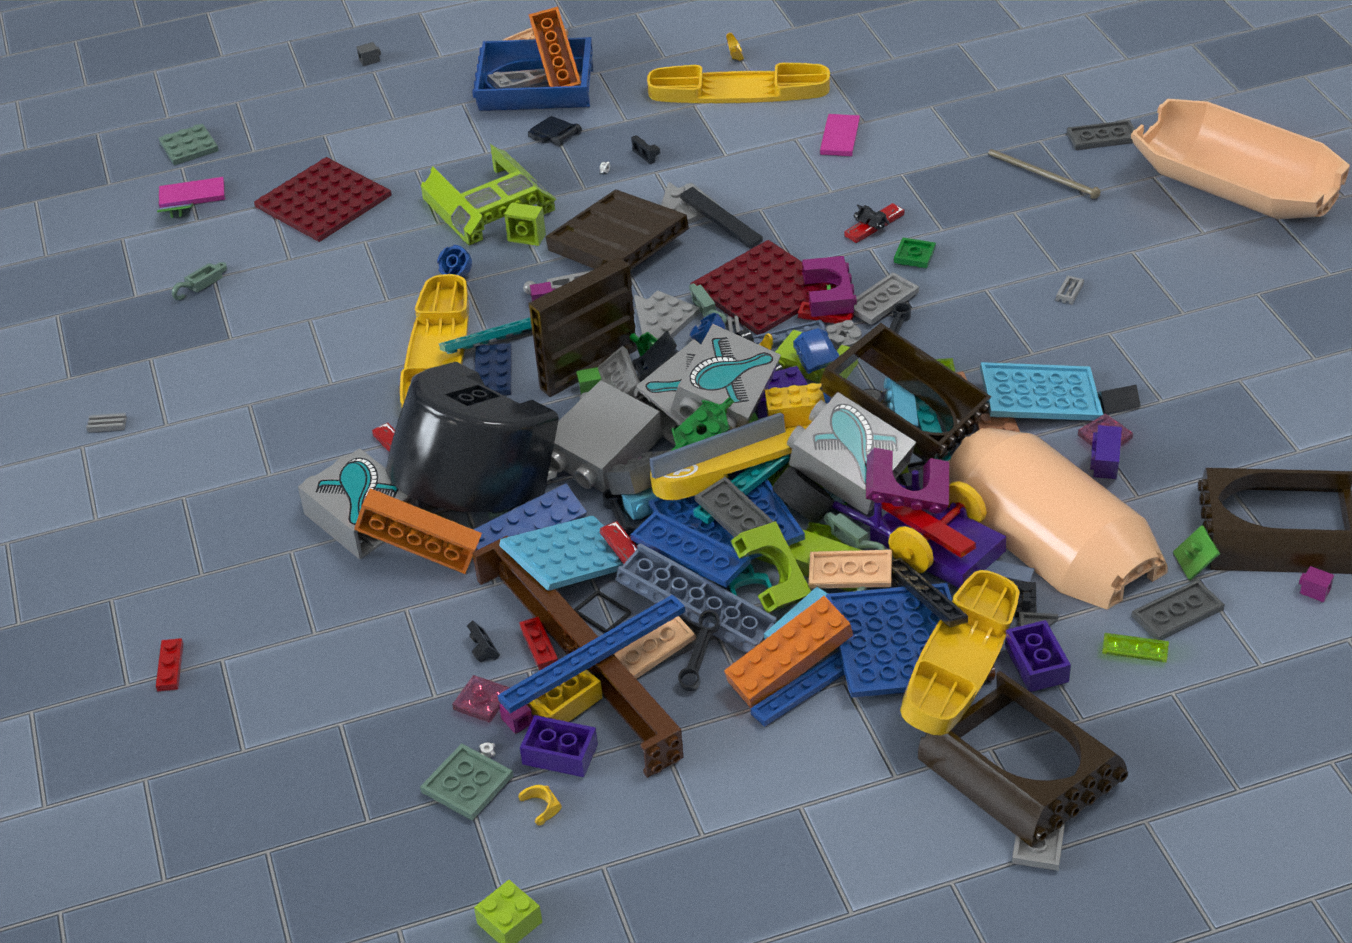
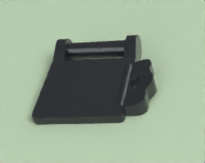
[528,116,582,146]
[632,331,677,382]

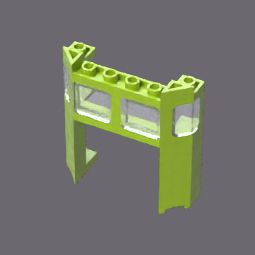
[421,144,557,245]

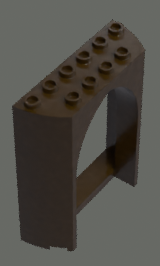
[820,323,991,463]
[1198,468,1352,574]
[918,671,1128,847]

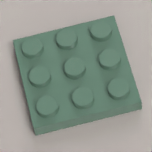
[159,124,219,165]
[420,743,513,821]

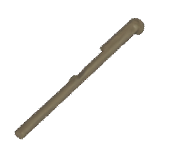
[988,149,1101,199]

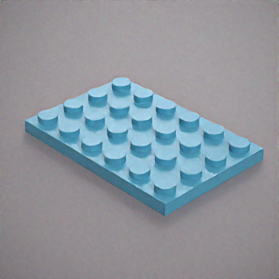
[980,362,1103,421]
[499,515,623,591]

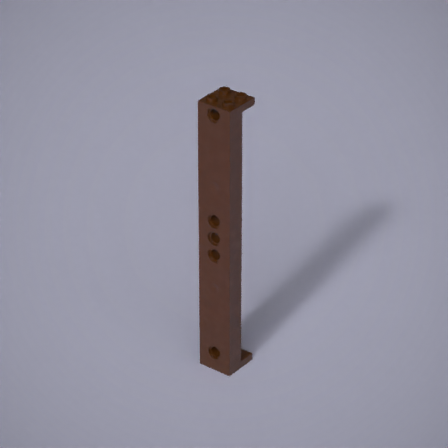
[472,536,684,778]

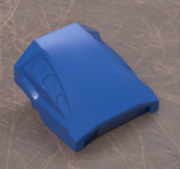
[793,328,840,374]

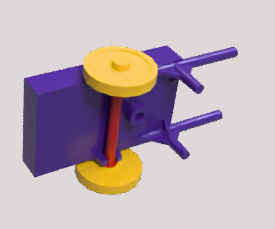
[832,470,1006,588]

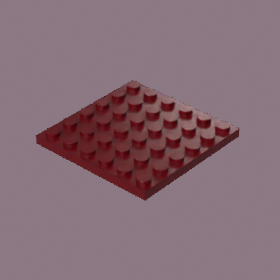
[254,157,392,242]
[690,240,837,335]

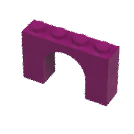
[802,256,857,317]
[866,447,949,514]

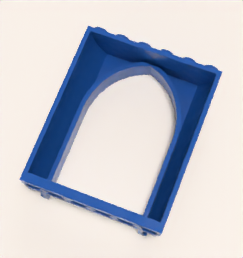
[472,37,593,111]

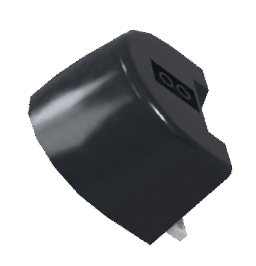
[386,361,559,513]

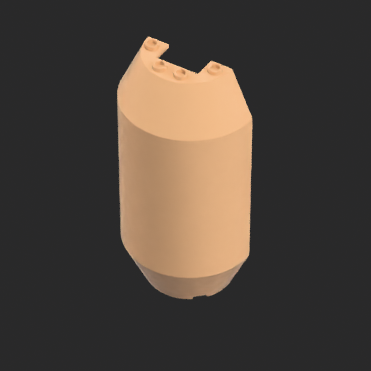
[1131,99,1350,219]
[948,428,1168,610]

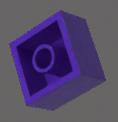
[1090,425,1122,479]

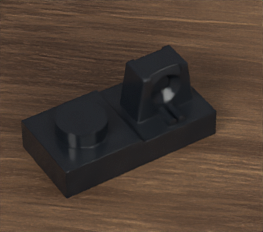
[631,135,661,165]
[1015,582,1037,617]
[467,620,500,662]

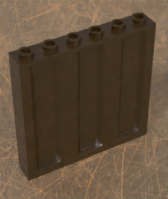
[545,189,689,269]
[529,257,637,397]

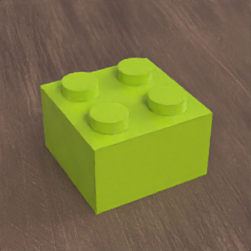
[504,203,546,246]
[474,880,542,943]

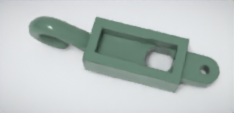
[172,262,227,300]
[689,283,727,323]
[824,512,886,550]

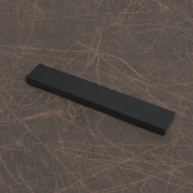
[680,187,763,249]
[892,558,968,627]

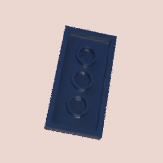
[475,343,512,396]

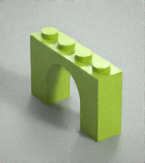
[775,329,858,383]
[731,521,811,613]

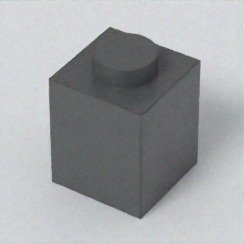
[356,42,381,66]

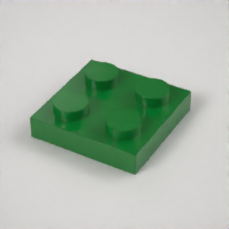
[894,237,936,268]

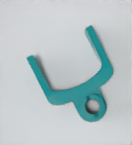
[728,564,772,596]

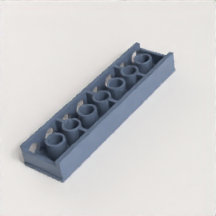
[615,543,777,653]

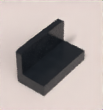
[1097,385,1141,413]

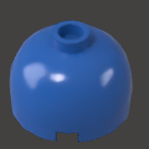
[437,245,472,278]
[689,313,726,344]

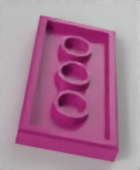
[820,114,860,156]
[159,177,225,208]

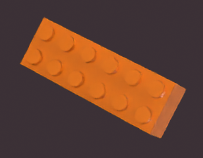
[528,7,581,87]
[354,488,482,574]
[724,596,853,708]

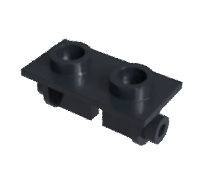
[854,204,890,230]

